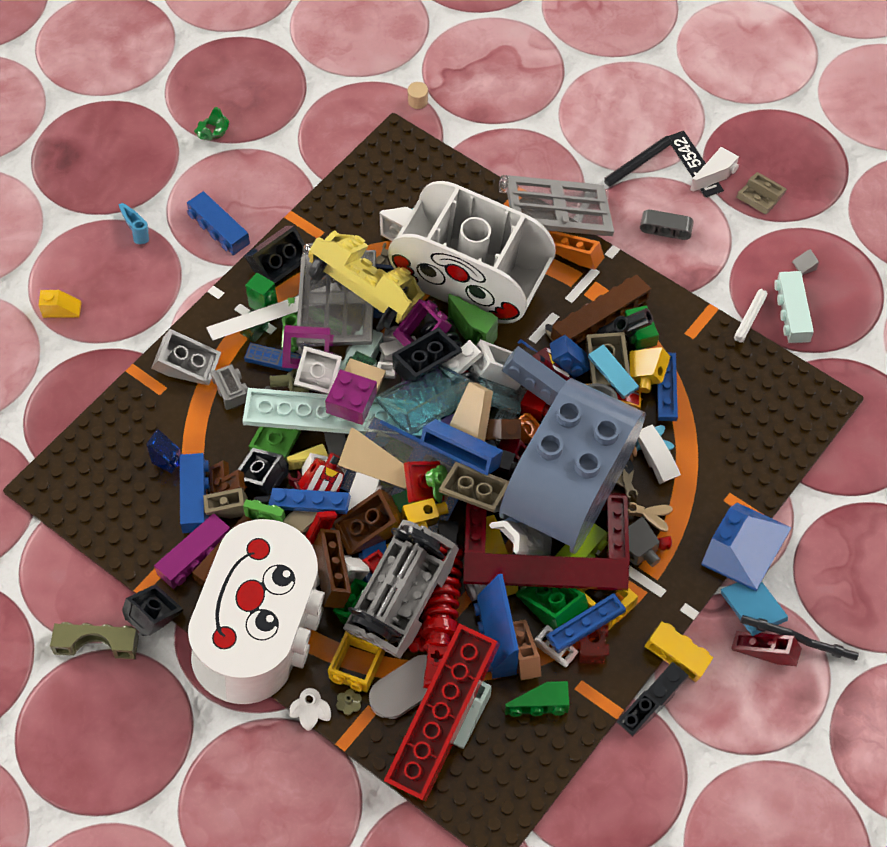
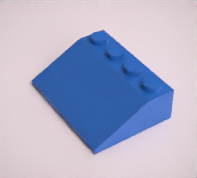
[474,574,519,679]

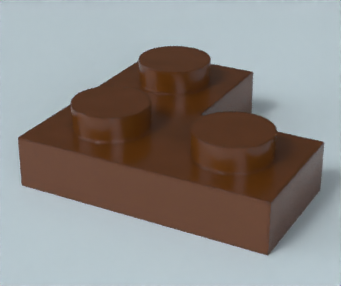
[209,460,245,494]

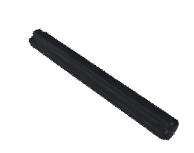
[604,136,672,187]

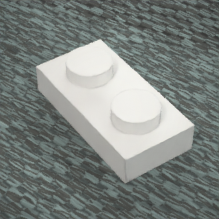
[441,340,483,380]

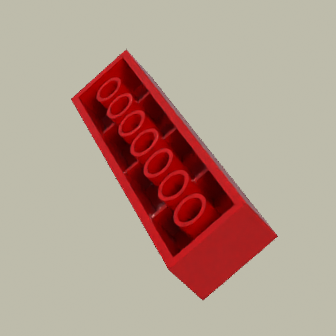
[384,624,500,802]

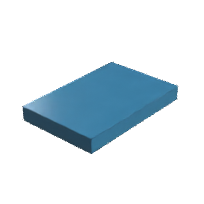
[721,582,788,636]

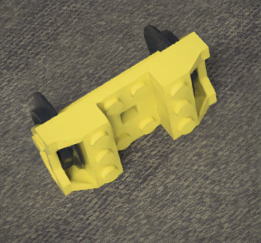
[308,231,425,332]

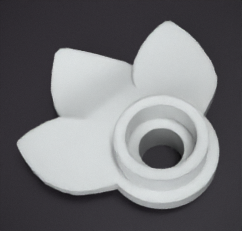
[290,688,331,731]

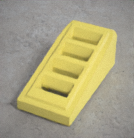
[287,444,329,470]

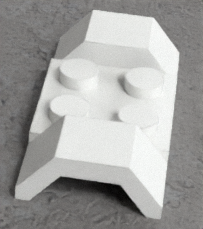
[489,521,552,556]

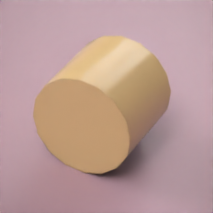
[407,82,428,109]

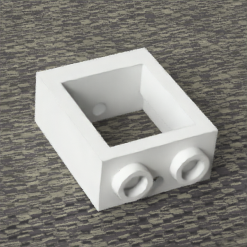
[474,340,521,390]

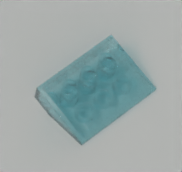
[375,364,470,435]

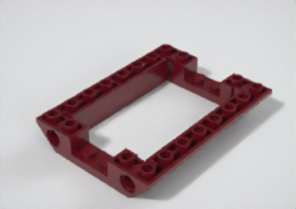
[463,493,630,591]

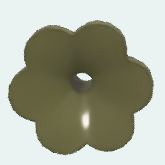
[336,689,362,715]

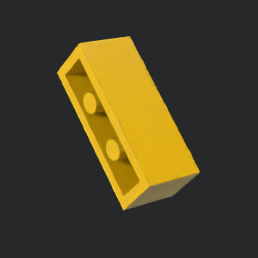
[644,621,714,682]

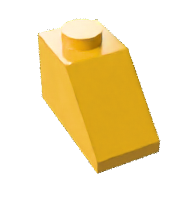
[38,290,81,318]

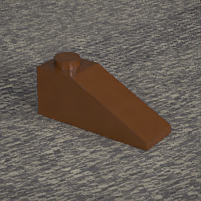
[485,419,521,439]

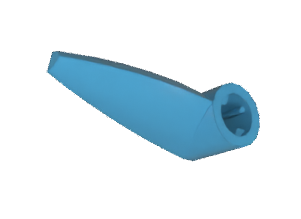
[118,203,149,244]

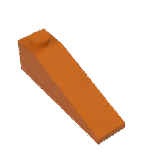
[547,230,605,270]

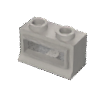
[211,364,248,410]

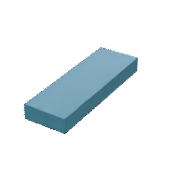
[588,344,639,399]

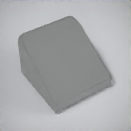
[792,249,819,275]

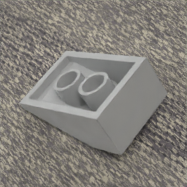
[151,329,221,385]

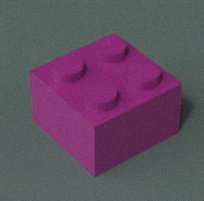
[325,369,377,425]

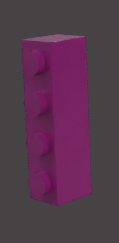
[154,514,231,589]

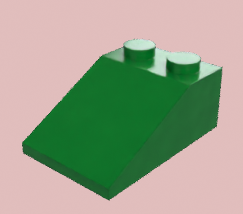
[515,586,589,630]

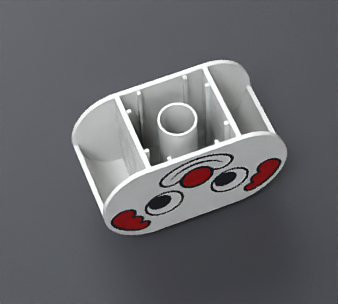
[388,181,556,324]

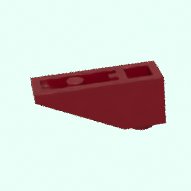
[731,631,802,667]

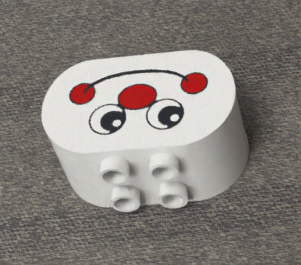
[188,519,325,704]

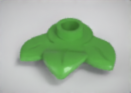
[426,465,448,503]

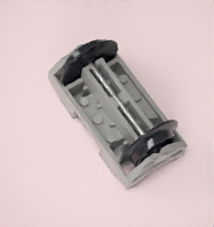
[343,520,459,659]

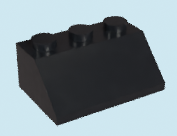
[244,226,309,283]
[392,327,462,381]

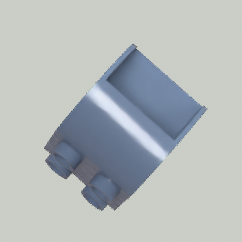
[499,378,646,554]

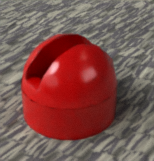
[657,536,672,551]

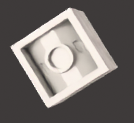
[294,346,342,394]

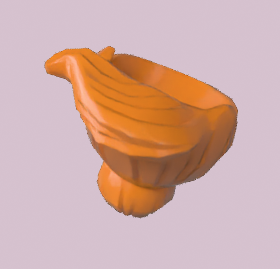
[518,413,540,444]

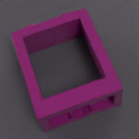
[393,299,452,347]
[282,325,334,369]

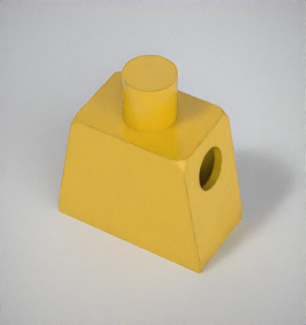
[629,347,670,393]
[401,498,449,527]

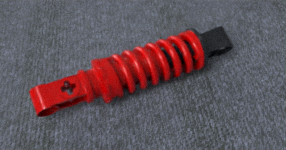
[419,520,465,689]

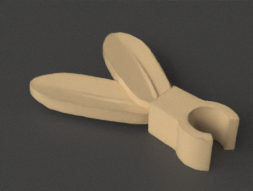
[628,502,673,532]

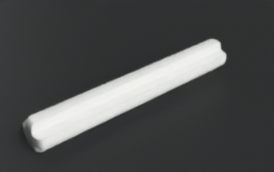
[734,289,768,342]

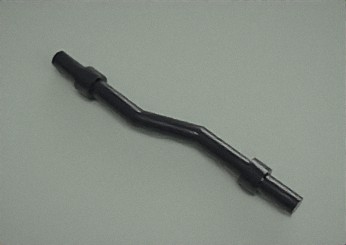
[740,615,859,661]

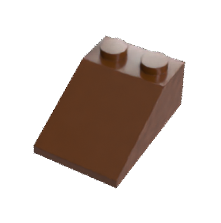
[333,489,404,555]

